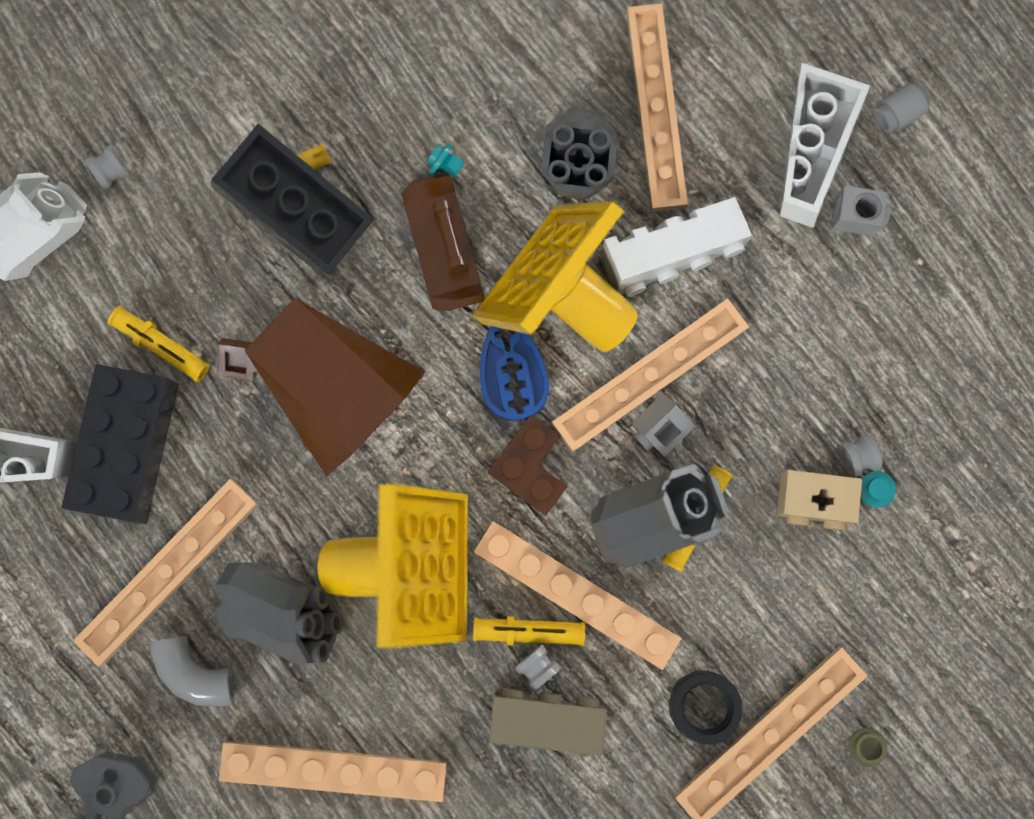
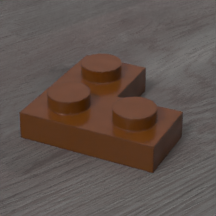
[487,416,568,516]

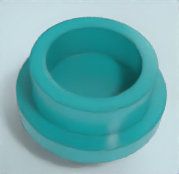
[861,471,896,508]

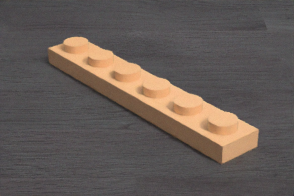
[627,3,688,212]
[552,298,749,453]
[73,479,259,667]
[474,521,681,670]
[674,647,867,819]
[219,741,447,802]

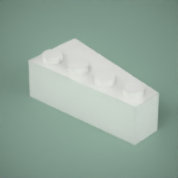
[780,63,870,228]
[600,197,752,297]
[0,428,75,482]

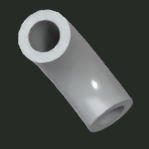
[150,636,235,707]

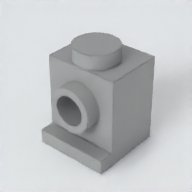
[631,390,696,457]

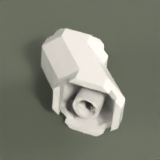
[0,172,87,281]

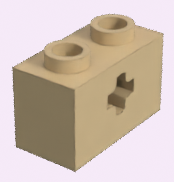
[777,470,862,531]

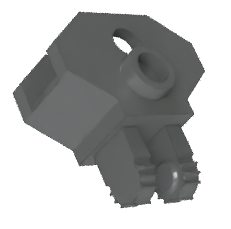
[70,752,159,819]

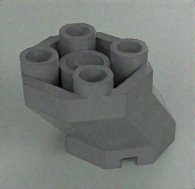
[541,107,617,199]
[590,464,728,568]
[215,562,342,664]

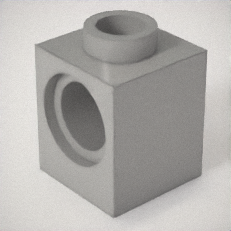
[831,185,891,236]

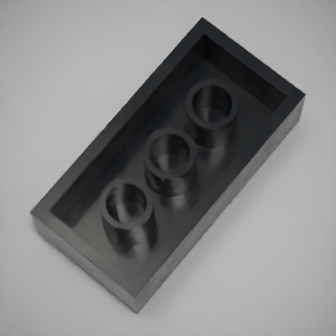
[211,124,374,279]
[61,364,179,525]

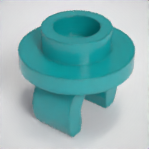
[426,142,464,179]

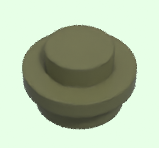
[849,728,888,767]

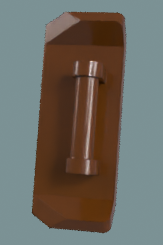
[401,172,485,311]

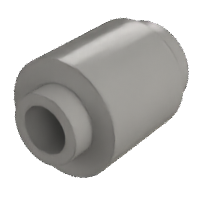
[873,83,930,133]

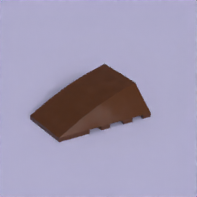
[244,298,425,477]

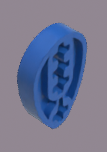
[480,326,549,422]

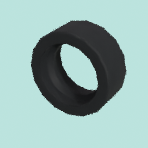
[669,670,743,745]

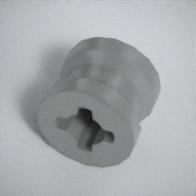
[85,145,130,190]
[839,434,882,478]
[514,644,561,691]

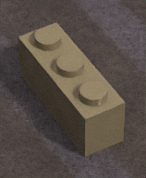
[489,688,607,756]

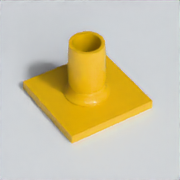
[471,201,638,352]
[317,484,468,648]

